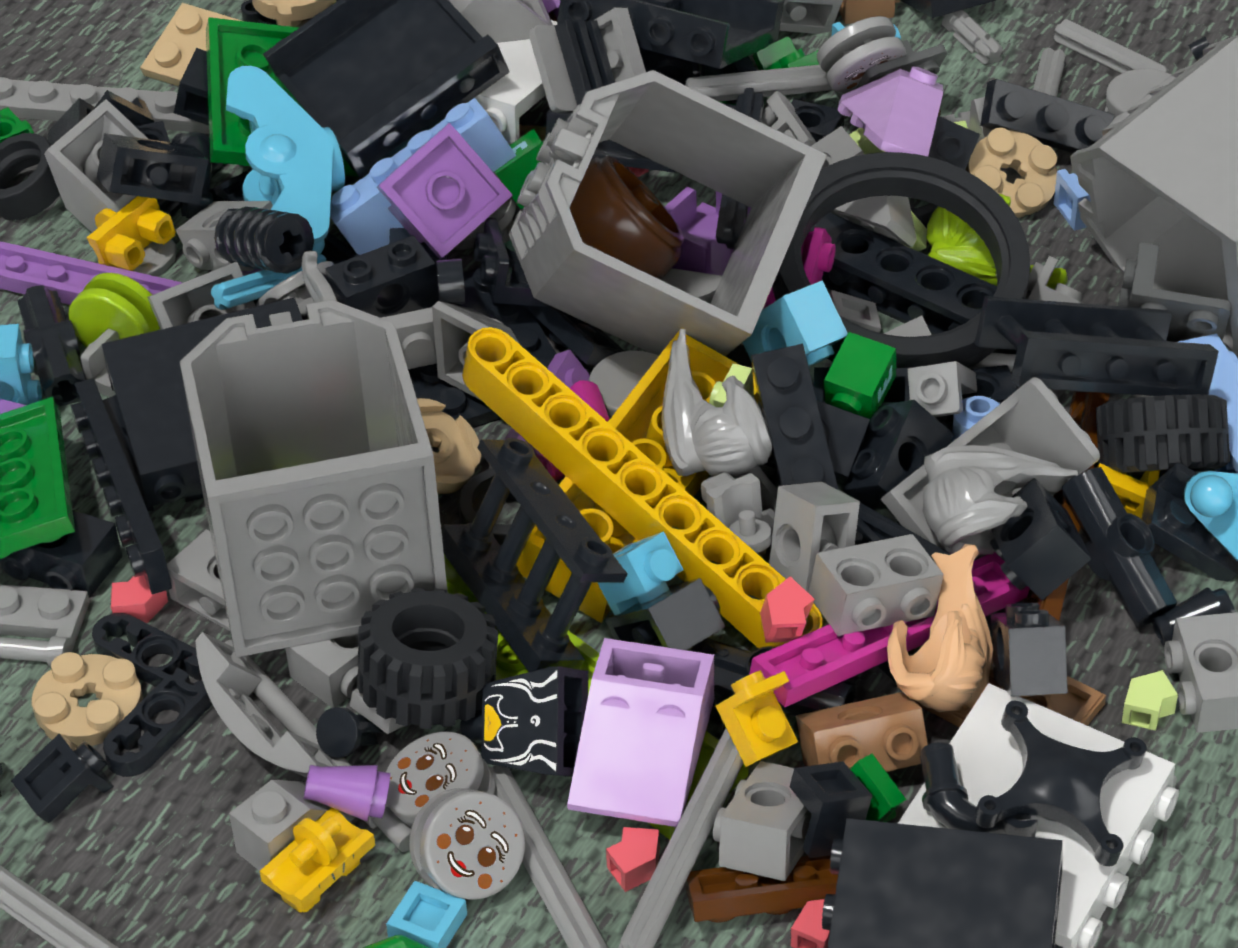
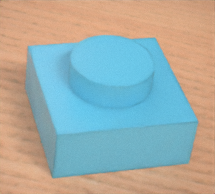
[386,881,467,948]

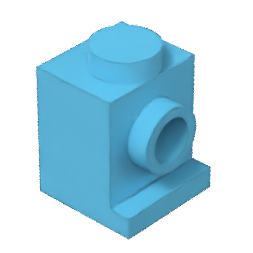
[598,531,684,615]

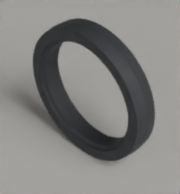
[772,152,1030,368]

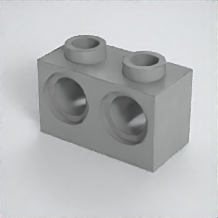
[809,534,944,636]

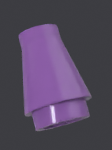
[303,765,390,822]

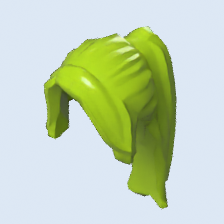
[926,194,1068,290]

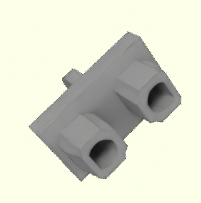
[701,472,772,564]

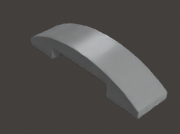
[195,632,337,778]

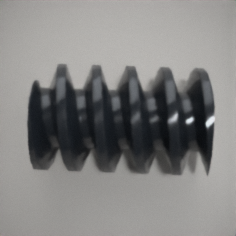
[214,206,314,274]

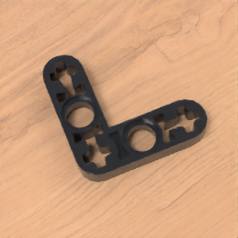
[92,613,213,777]

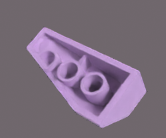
[838,66,943,157]

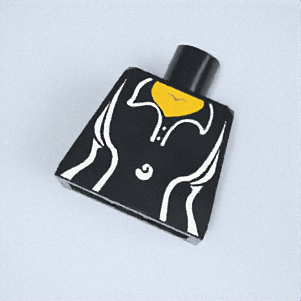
[460,666,588,777]

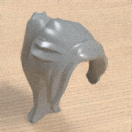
[661,329,772,478]
[922,445,1078,555]

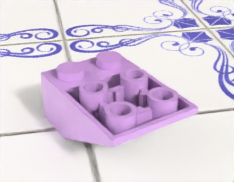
[567,638,714,827]

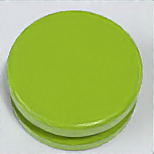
[68,273,161,348]

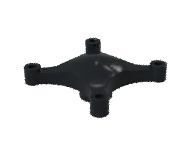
[974,700,1147,867]

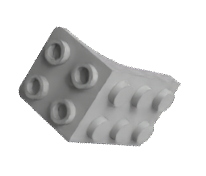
[881,377,1100,560]

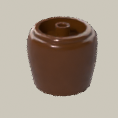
[569,155,684,279]

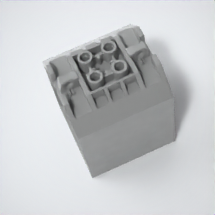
[1070,35,1238,356]
[509,70,827,356]
[180,300,448,658]

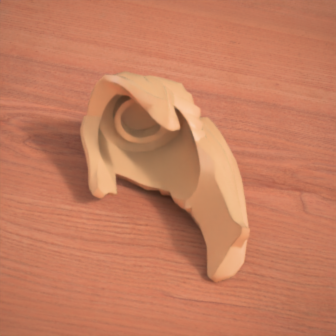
[887,544,993,712]

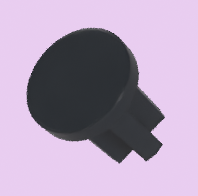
[316,707,384,758]

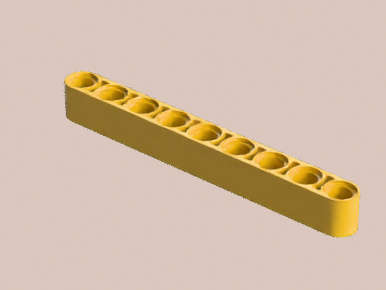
[462,327,823,648]

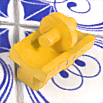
[87,196,176,271]
[260,808,375,912]

